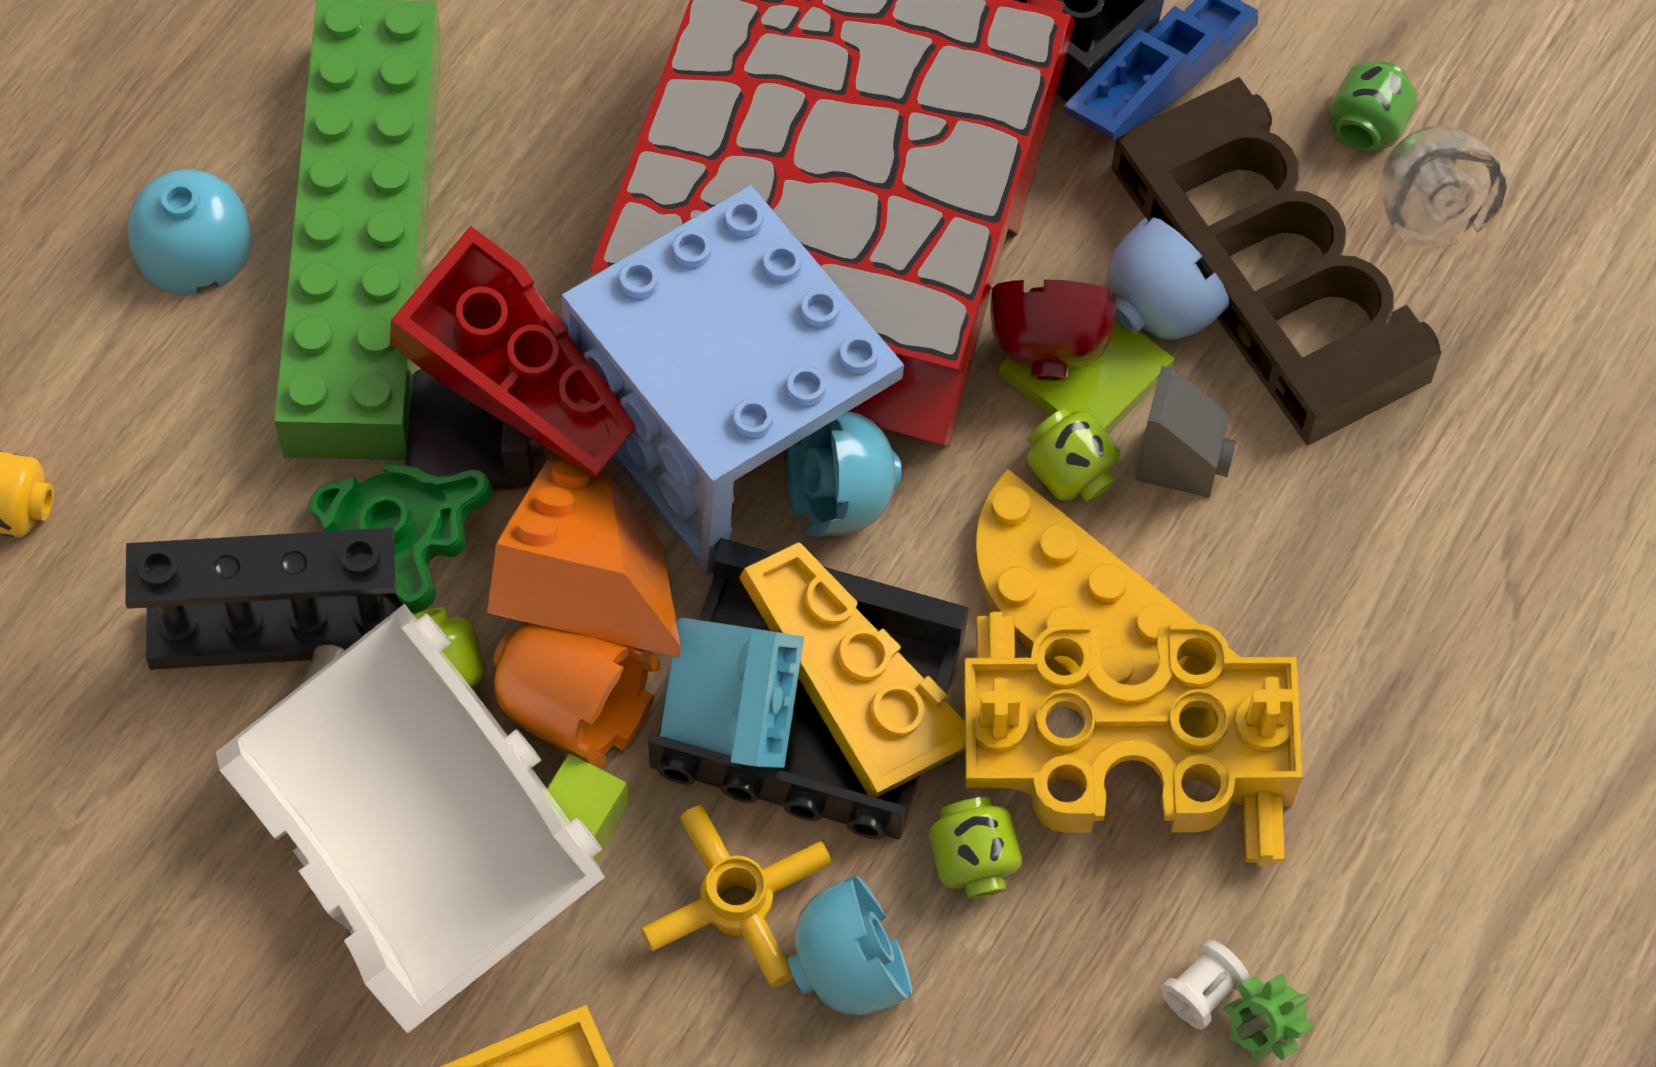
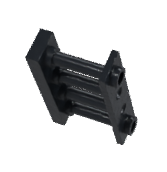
[125,527,402,670]

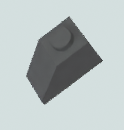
[1136,366,1236,498]

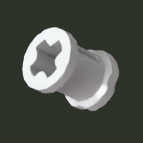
[1160,939,1250,1030]

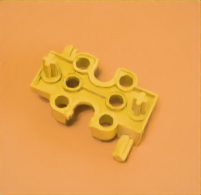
[963,612,1303,867]

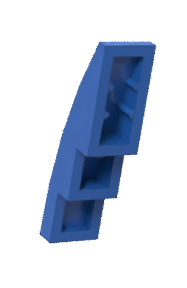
[1064,0,1258,141]

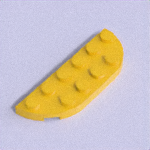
[976,469,1300,738]

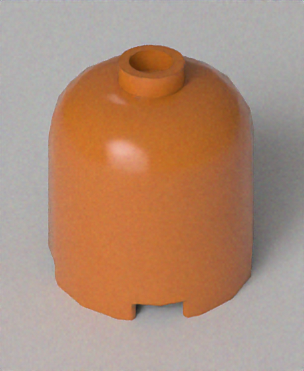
[493,622,660,769]

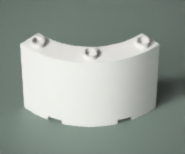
[216,604,605,1034]

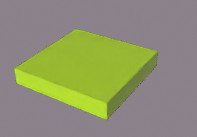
[999,319,1175,433]

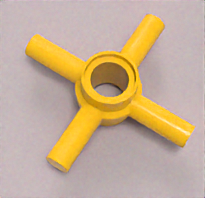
[641,805,832,988]

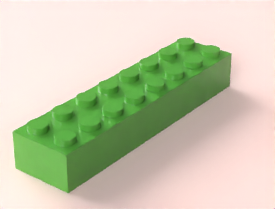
[274,0,442,460]

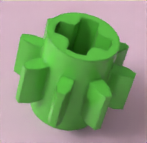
[1223,974,1314,1062]

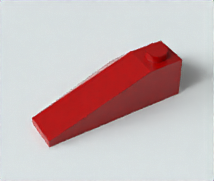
[389,226,636,478]

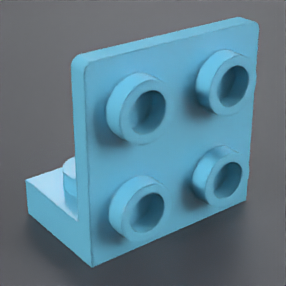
[660,618,804,768]

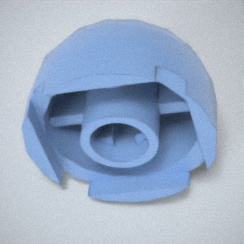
[1108,217,1229,341]

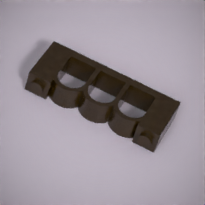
[1111,77,1442,446]

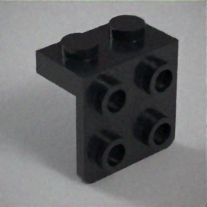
[405,369,544,487]

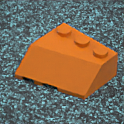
[487,459,681,658]

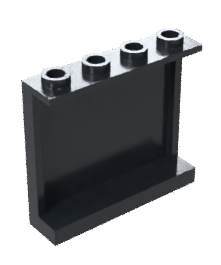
[648,538,969,840]

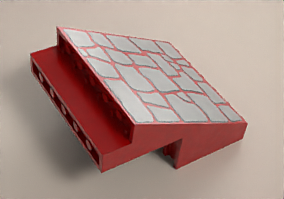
[589,0,1075,445]

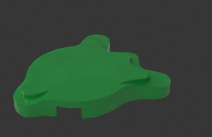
[309,464,492,613]

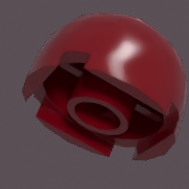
[990,279,1117,381]

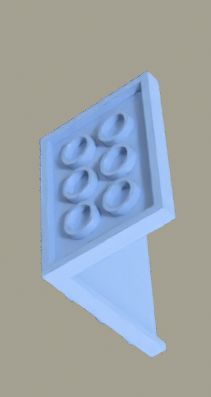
[562,185,904,574]

